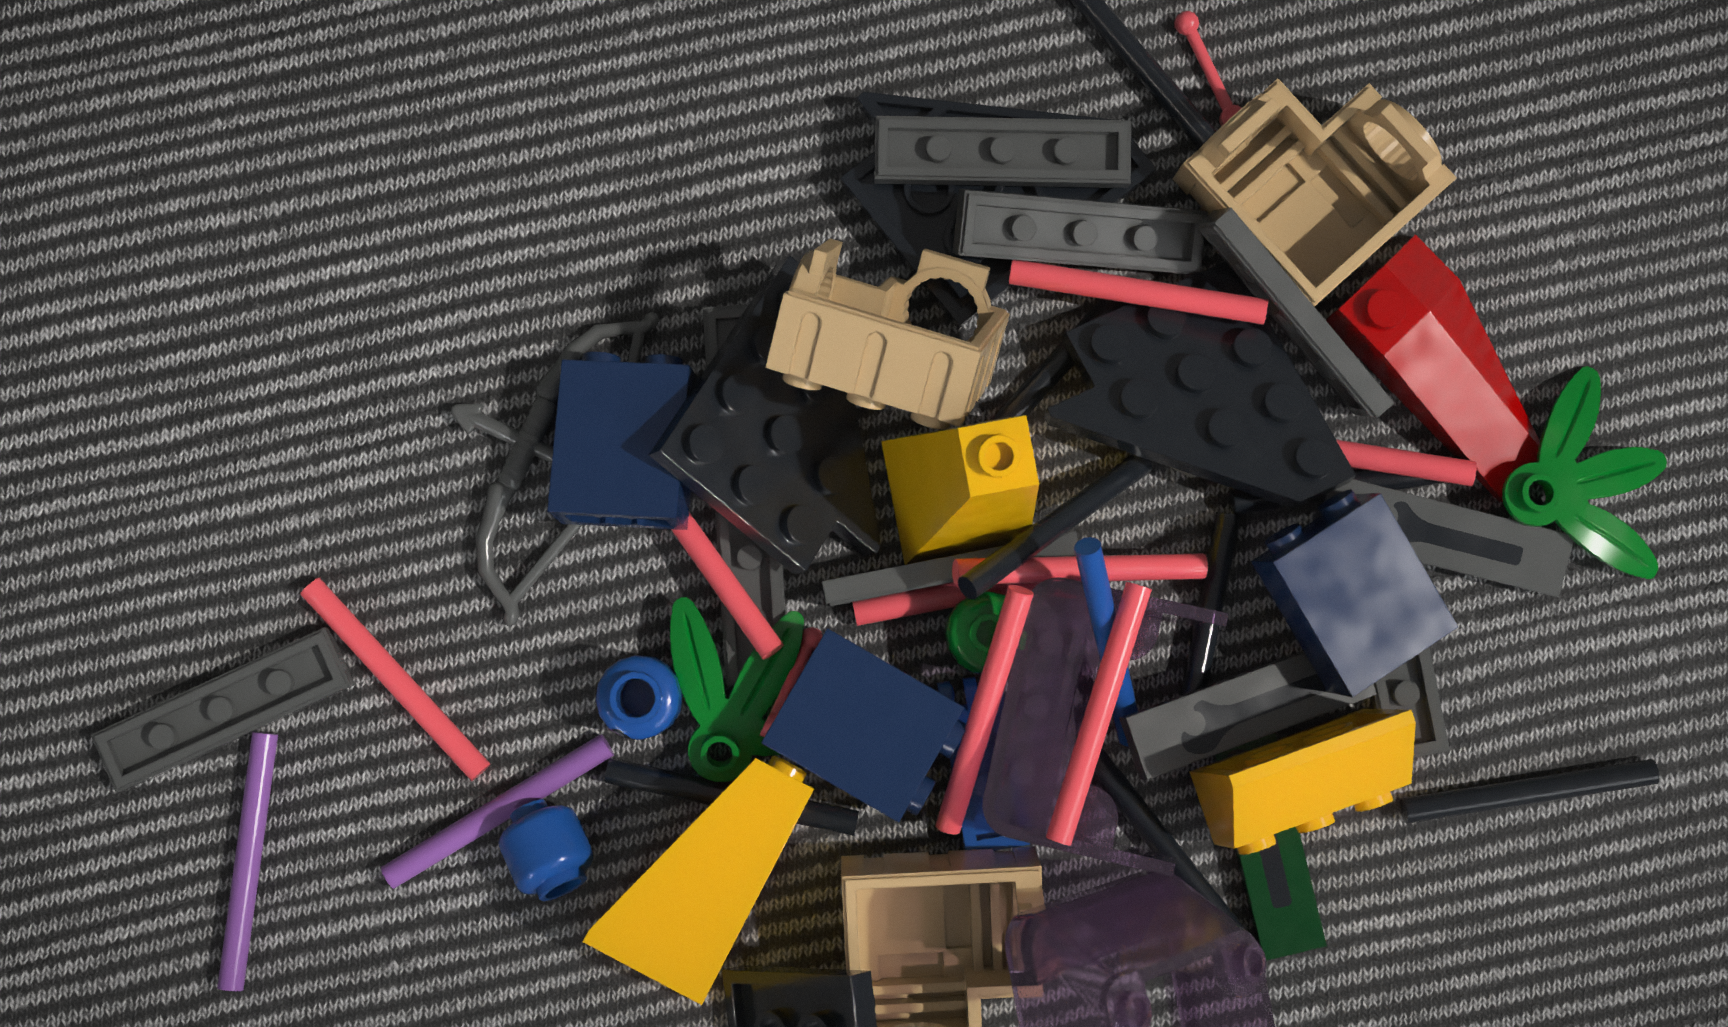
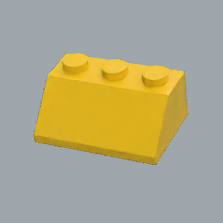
[1189,709,1416,855]

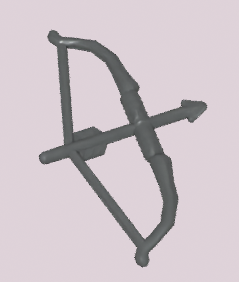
[451,312,659,626]

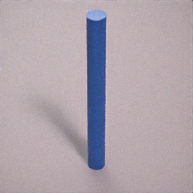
[1074,537,1138,746]

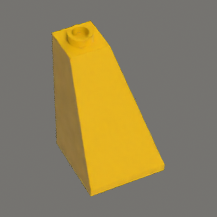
[881,415,1039,565]
[583,756,814,1005]

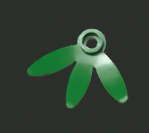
[1502,366,1667,579]
[670,597,804,782]

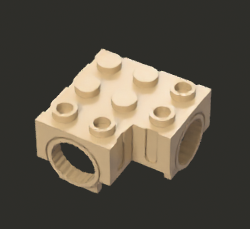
[1173,79,1457,307]
[765,238,1010,429]
[841,846,1047,1027]

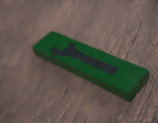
[1212,732,1327,961]

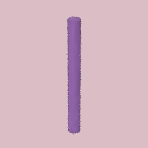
[217,731,278,991]
[381,734,614,889]

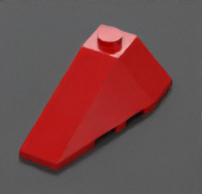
[1326,234,1540,502]

